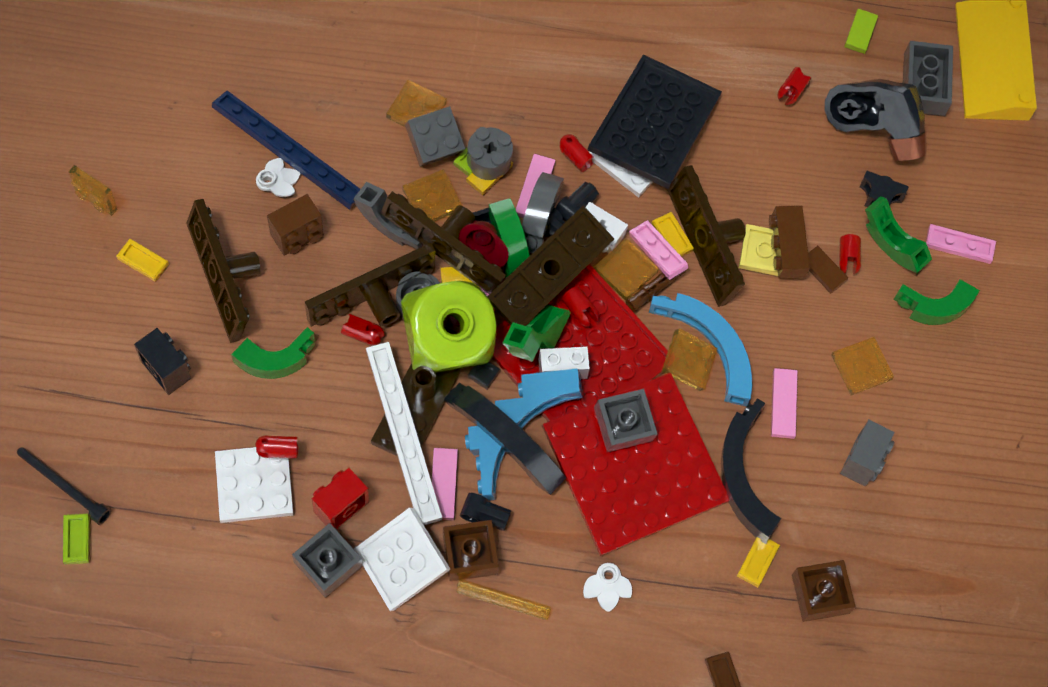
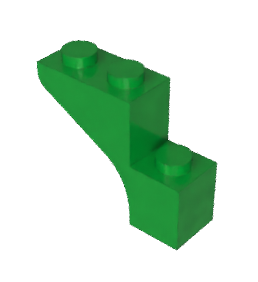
[503,304,571,361]

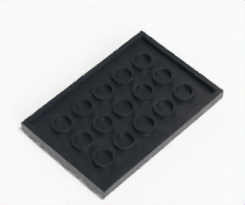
[587,54,722,189]

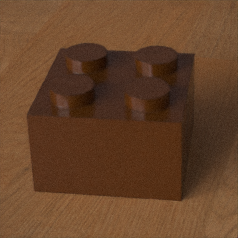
[267,194,324,256]
[443,520,499,581]
[792,560,856,622]

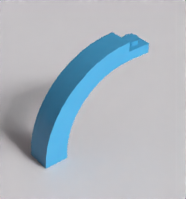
[649,293,752,407]

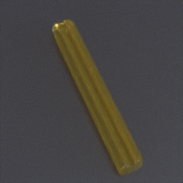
[456,579,551,620]

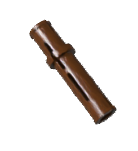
[625,270,686,312]

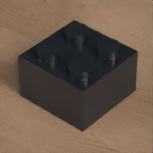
[134,328,191,395]

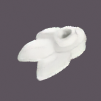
[256,158,301,197]
[583,563,632,612]

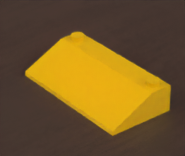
[955,0,1037,121]

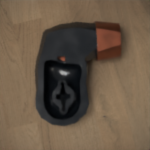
[825,79,926,161]

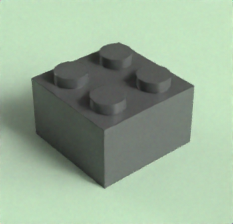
[405,106,465,167]
[594,389,657,452]
[840,419,895,486]
[292,523,363,598]

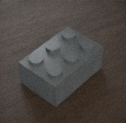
[903,41,953,116]

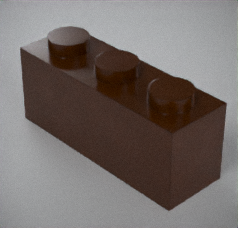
[769,206,810,278]

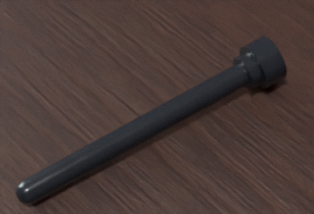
[17,447,111,525]

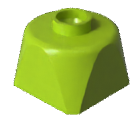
[401,281,496,373]

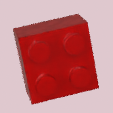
[311,468,369,530]

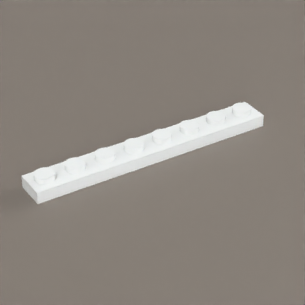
[366,342,442,525]

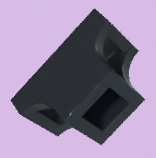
[859,171,909,208]

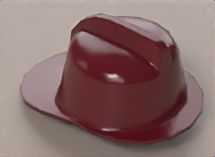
[459,221,509,267]

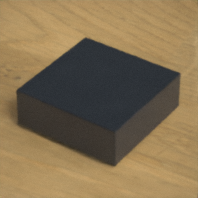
[468,362,500,390]

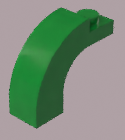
[865,196,932,273]
[488,198,529,278]
[893,279,980,325]
[231,327,315,379]

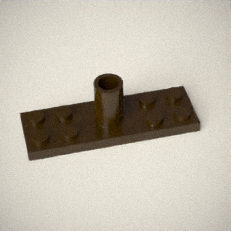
[667,165,746,307]
[380,191,506,294]
[186,199,260,343]
[487,205,614,326]
[304,243,435,327]
[371,327,462,456]

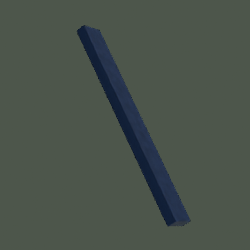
[212,90,360,210]

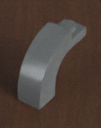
[522,172,564,253]
[354,182,423,249]

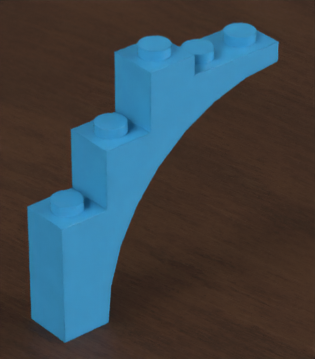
[465,368,583,501]

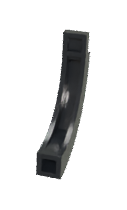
[444,382,566,495]
[721,398,781,544]

